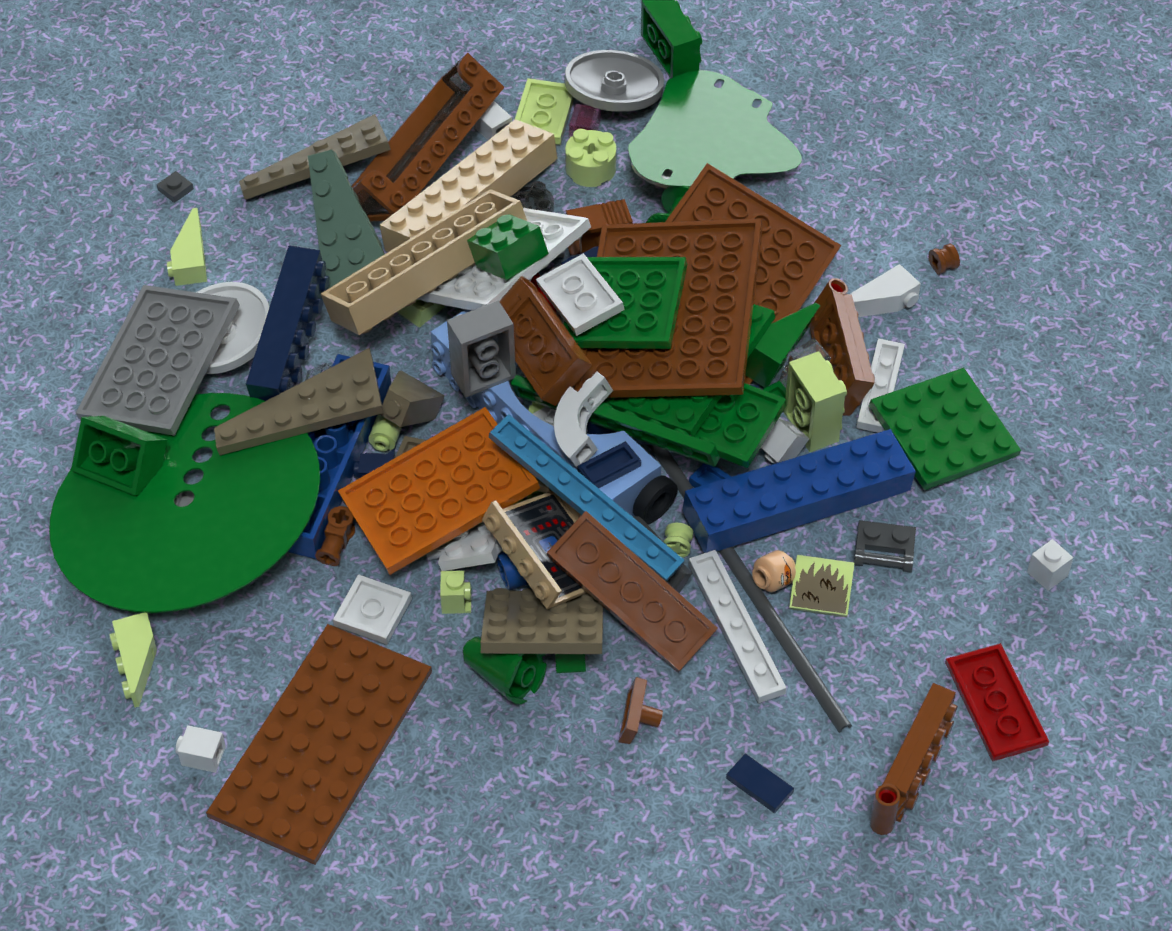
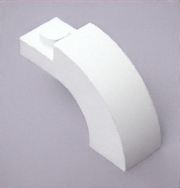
[554,372,613,468]

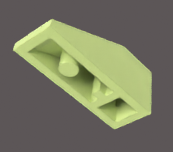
[167,208,207,286]

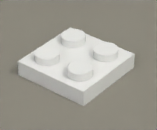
[333,575,412,645]

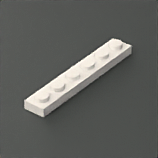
[689,550,786,704]

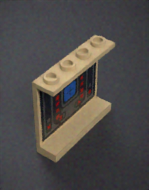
[482,491,588,609]

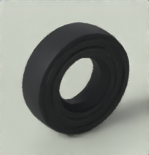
[633,475,678,524]

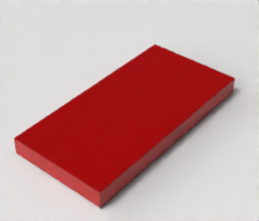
[945,643,1049,762]

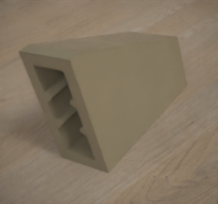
[379,370,445,427]

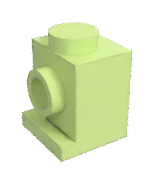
[440,571,471,614]

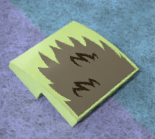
[789,555,854,617]

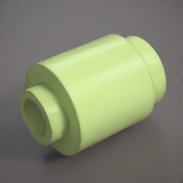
[369,414,402,451]

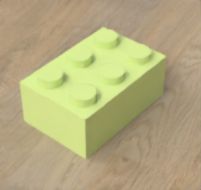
[784,351,847,452]

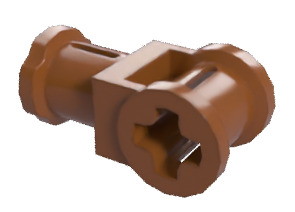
[315,506,355,567]

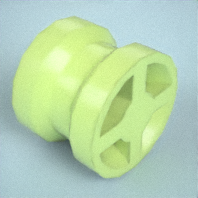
[663,522,694,557]

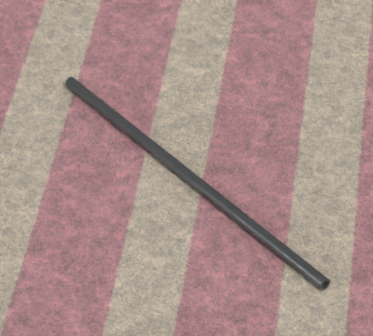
[649,445,852,733]

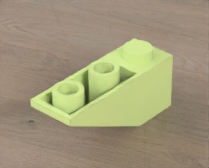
[109,612,157,708]

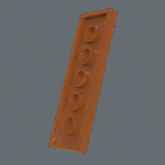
[546,511,718,673]

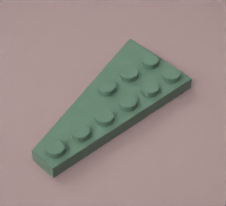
[308,149,385,289]

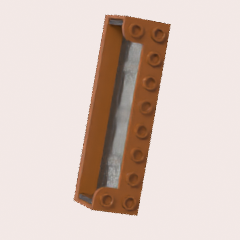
[351,53,504,222]

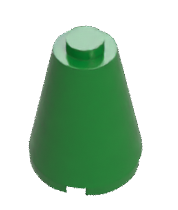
[463,636,547,704]

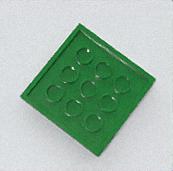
[564,257,688,349]
[869,368,1021,490]

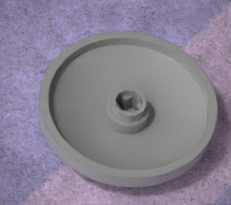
[564,50,664,112]

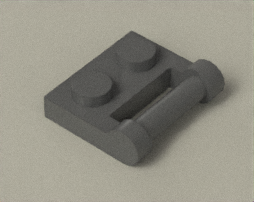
[854,520,916,572]

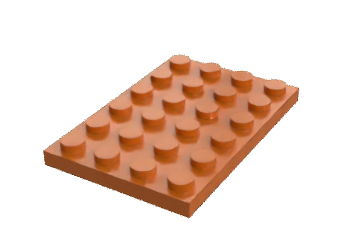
[338,407,540,575]

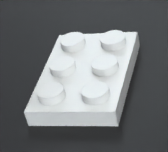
[536,253,625,336]

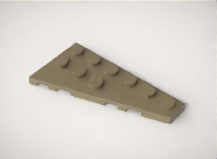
[239,114,391,200]
[214,348,384,455]

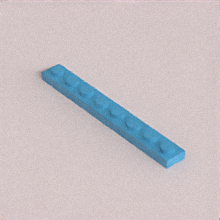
[488,414,685,582]

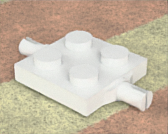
[426,522,502,571]

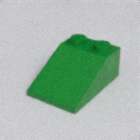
[745,303,820,388]

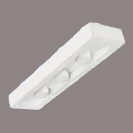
[857,338,905,433]

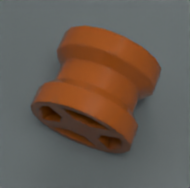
[928,243,960,275]

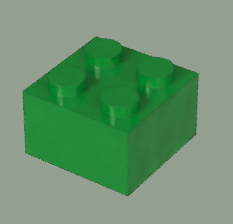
[467,214,549,280]

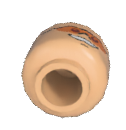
[752,550,796,593]

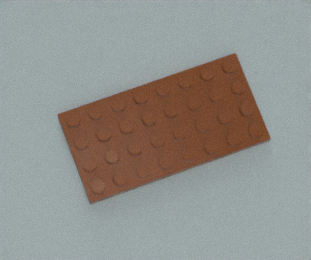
[206,624,432,865]

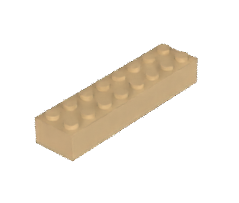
[380,119,558,252]
[321,189,527,335]

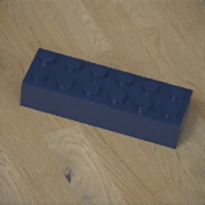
[246,245,330,401]

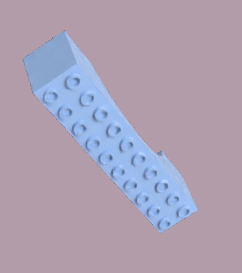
[430,310,661,517]

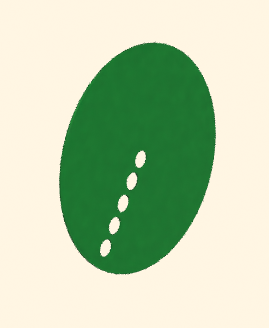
[49,393,320,613]

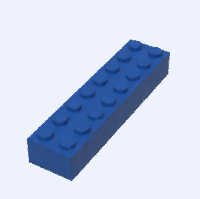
[288,354,391,559]
[682,429,916,553]

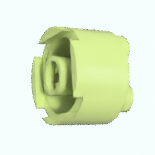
[565,129,616,187]

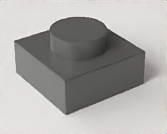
[156,171,194,203]

